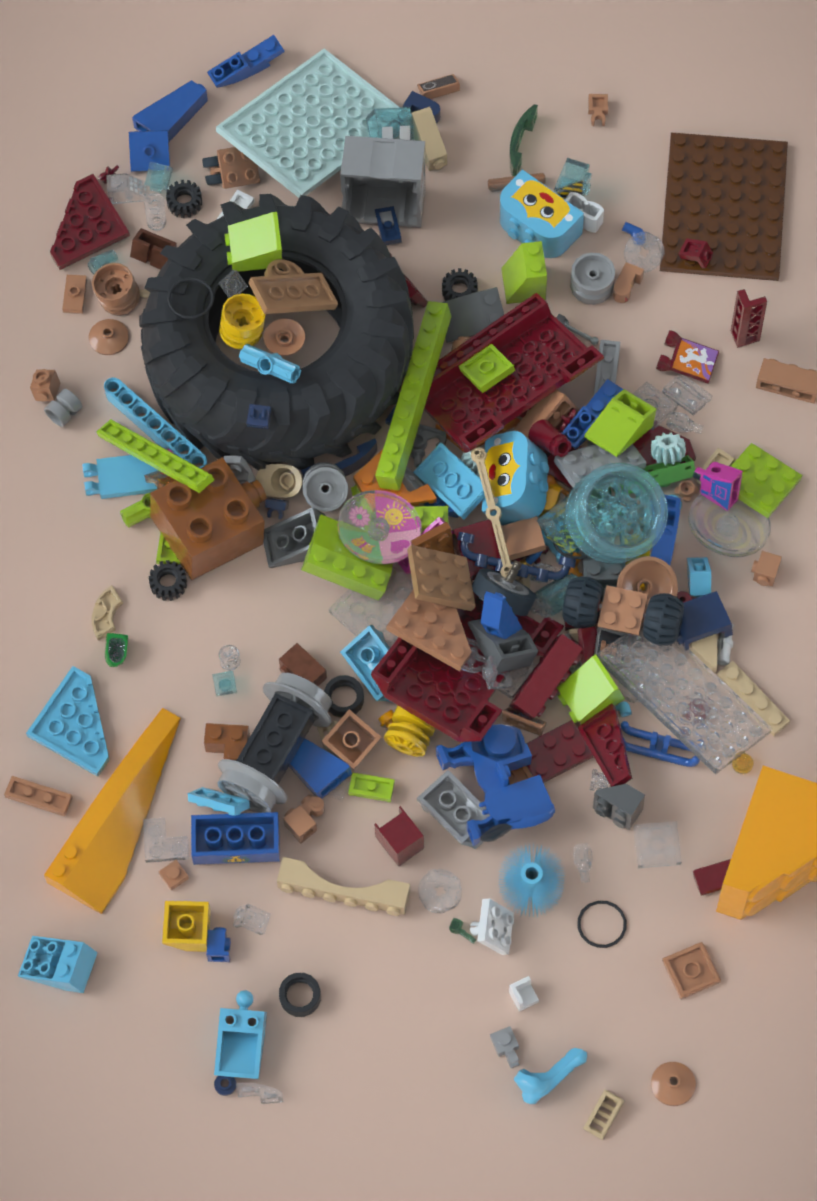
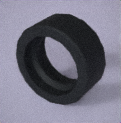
[324,675,364,718]
[279,973,321,1017]

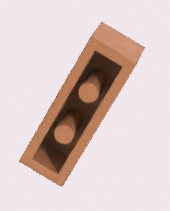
[756,358,817,404]

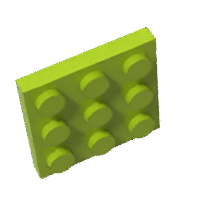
[731,443,803,518]

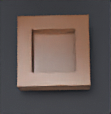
[158,860,189,891]

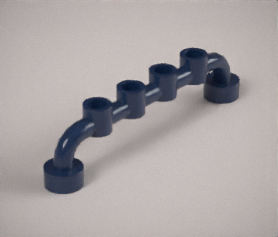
[457,532,576,583]

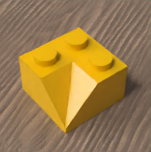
[162,901,211,952]

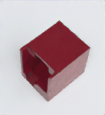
[374,806,424,866]

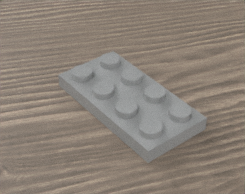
[554,444,646,489]

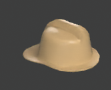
[255,464,303,498]

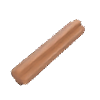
[488,173,546,191]

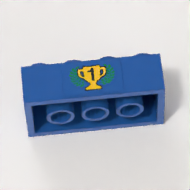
[191,812,280,865]

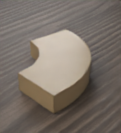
[91,585,123,641]

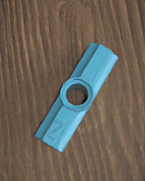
[239,344,301,383]

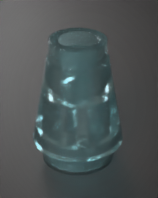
[88,250,118,274]

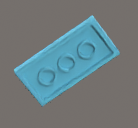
[413,442,485,520]

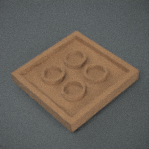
[407,545,475,611]

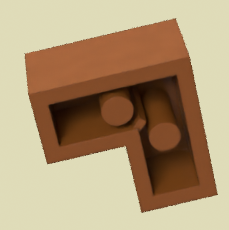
[204,723,250,761]

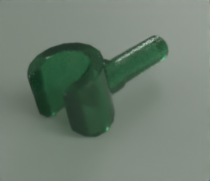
[449,918,476,944]

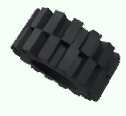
[166,180,202,218]
[442,268,478,301]
[149,560,187,601]

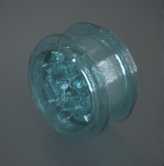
[565,463,668,564]

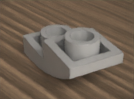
[224,456,255,484]

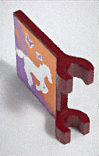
[656,330,719,384]

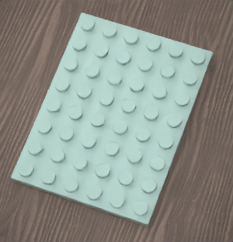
[216,48,408,198]

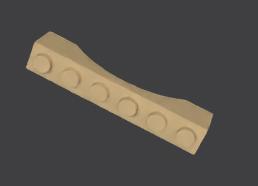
[277,857,410,916]

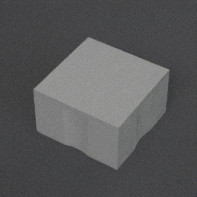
[340,136,425,228]

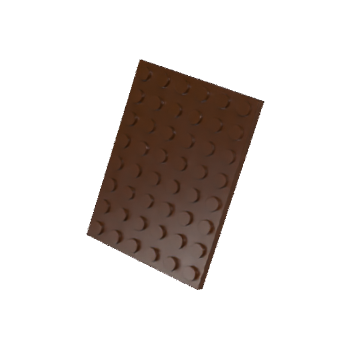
[660,132,788,281]

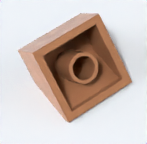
[321,709,382,770]

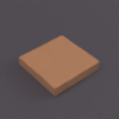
[501,516,547,560]
[662,942,721,999]

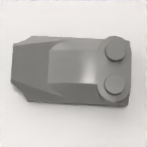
[417,770,490,849]

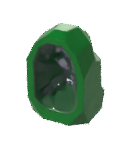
[105,633,128,667]

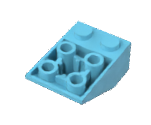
[18,936,98,993]

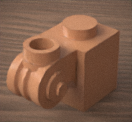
[283,794,325,844]

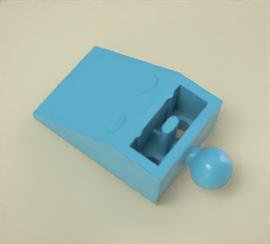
[214,990,267,1079]

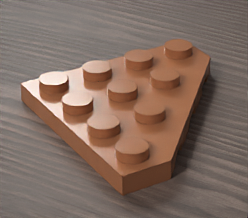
[386,589,471,671]

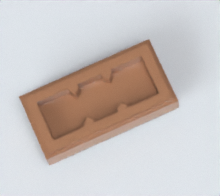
[62,274,87,314]

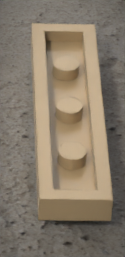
[717,661,790,736]

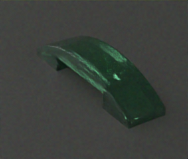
[509,104,538,176]

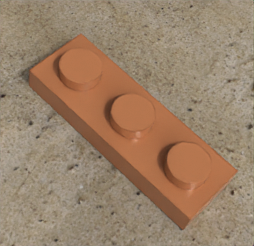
[4,776,73,817]

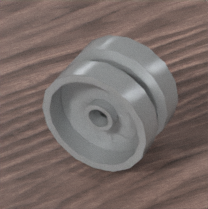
[570,252,615,305]
[302,462,348,512]

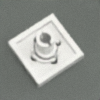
[470,898,514,955]

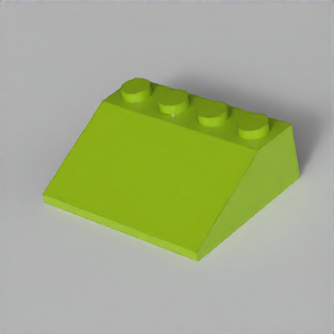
[301,514,393,601]

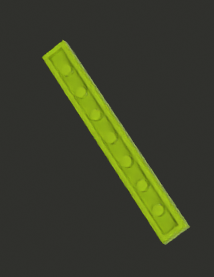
[96,419,214,493]

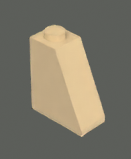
[412,107,447,171]

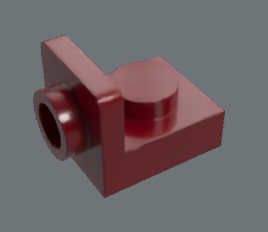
[678,238,713,268]

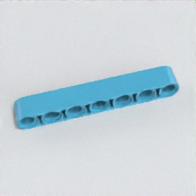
[104,377,208,468]

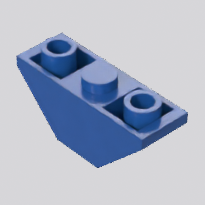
[481,591,522,639]

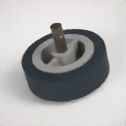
[472,561,536,616]

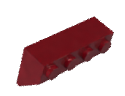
[508,634,583,719]

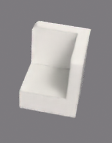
[509,976,539,1012]

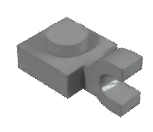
[490,1026,519,1069]

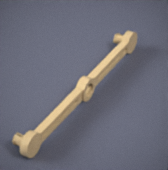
[471,447,513,578]

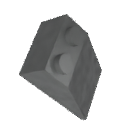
[441,287,504,343]
[263,507,326,568]

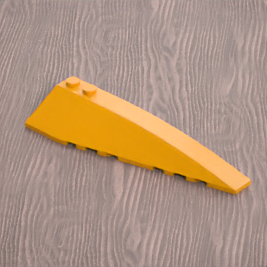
[44,708,181,914]

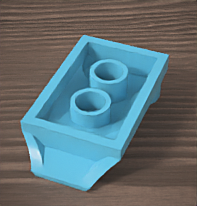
[340,625,393,703]

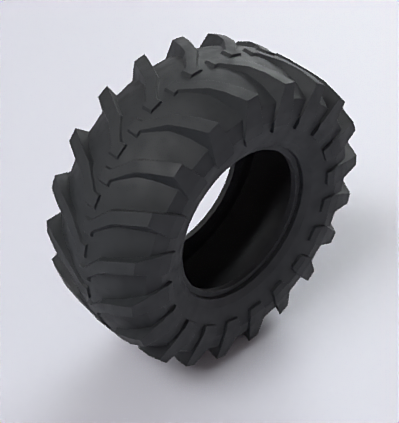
[139,193,414,471]

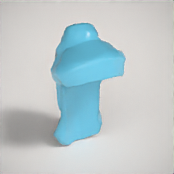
[514,1048,588,1104]

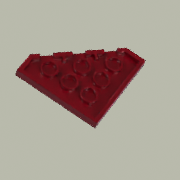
[50,174,130,270]

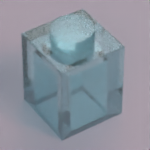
[145,162,173,193]

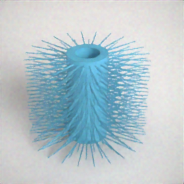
[499,843,565,917]

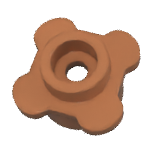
[674,479,699,502]

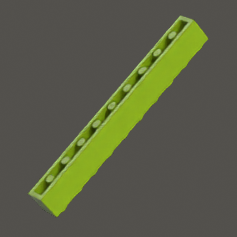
[375,301,452,491]

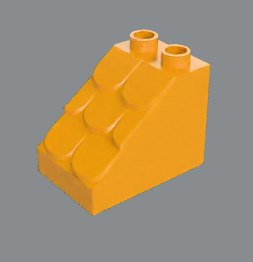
[716,765,817,920]

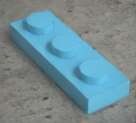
[187,787,250,816]

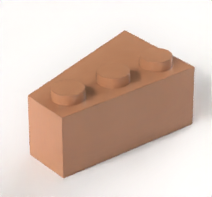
[512,390,579,449]

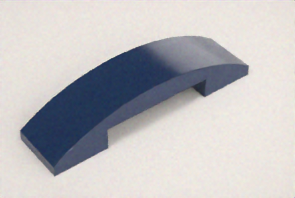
[301,438,377,479]

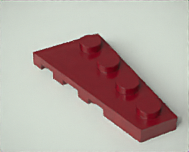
[577,703,633,787]

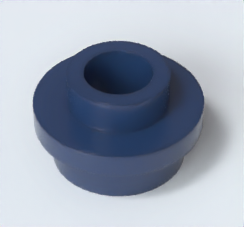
[214,1076,237,1096]

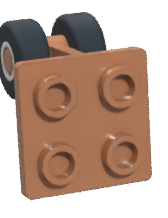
[202,147,260,189]

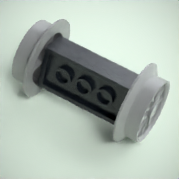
[217,673,332,813]

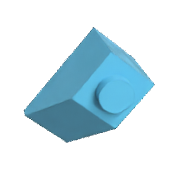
[687,557,711,598]

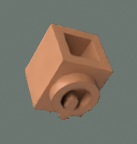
[30,369,61,402]

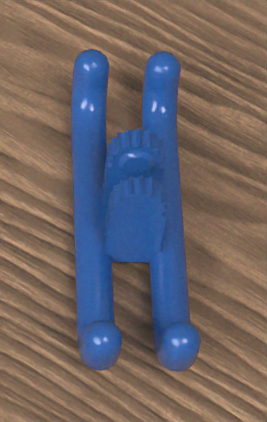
[621,721,704,767]

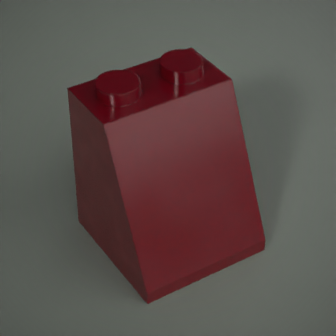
[452,519,501,580]

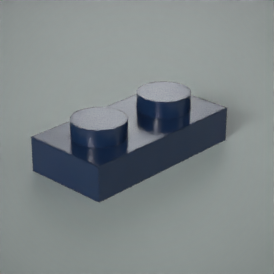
[374,206,402,245]

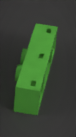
[610,455,695,497]

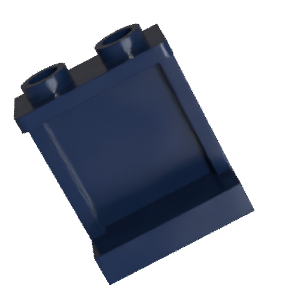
[677,591,733,651]

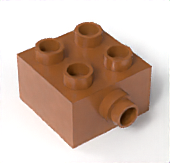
[150,457,267,580]

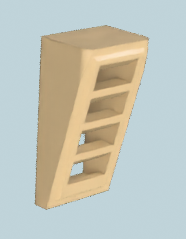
[583,1089,625,1140]

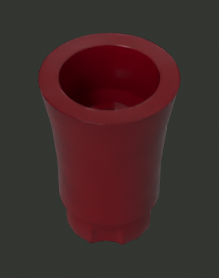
[528,419,571,457]

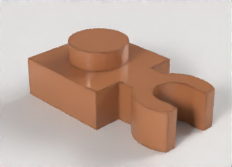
[588,94,608,126]

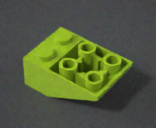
[584,389,657,457]

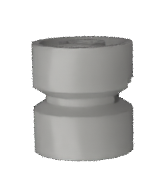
[44,389,83,427]

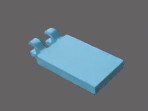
[82,455,162,499]

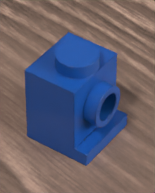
[206,927,231,962]

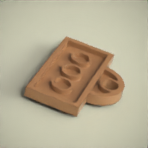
[248,259,338,314]

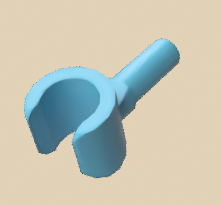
[615,702,632,717]

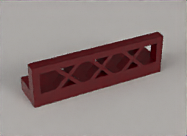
[730,289,767,348]

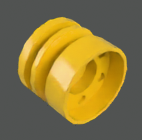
[219,293,266,349]
[384,705,436,757]

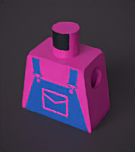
[693,462,743,511]

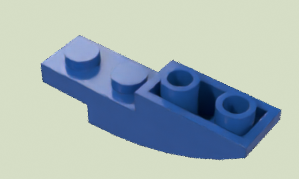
[207,35,285,88]
[562,379,623,449]
[650,494,681,566]

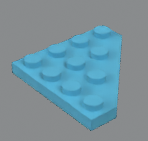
[26,666,109,777]

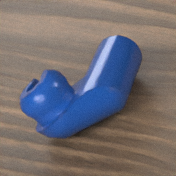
[622,222,646,246]

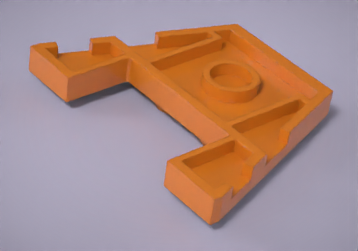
[353,449,437,512]

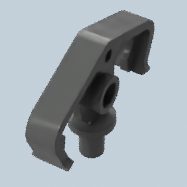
[410,424,447,468]

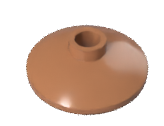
[263,318,305,356]
[89,319,129,355]
[651,1062,696,1106]

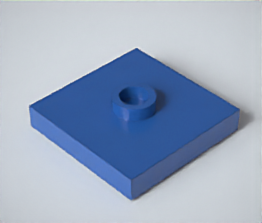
[129,130,170,172]

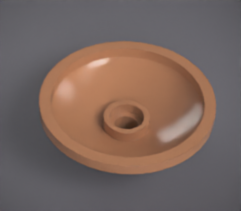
[617,556,678,611]

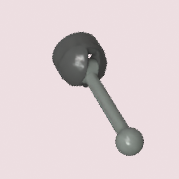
[556,314,599,345]

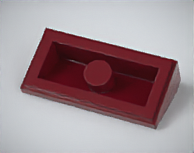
[577,626,597,666]
[693,859,731,896]

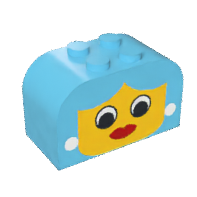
[500,169,584,258]
[482,431,549,526]

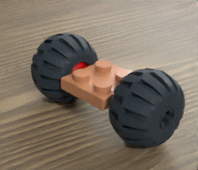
[562,577,684,646]

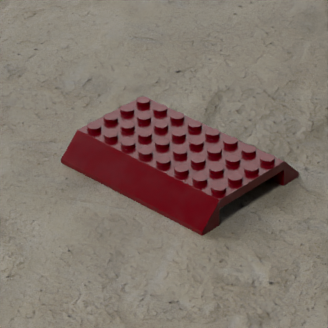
[424,293,604,453]
[371,570,564,742]

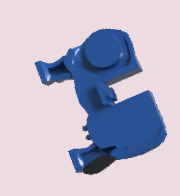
[436,724,555,846]

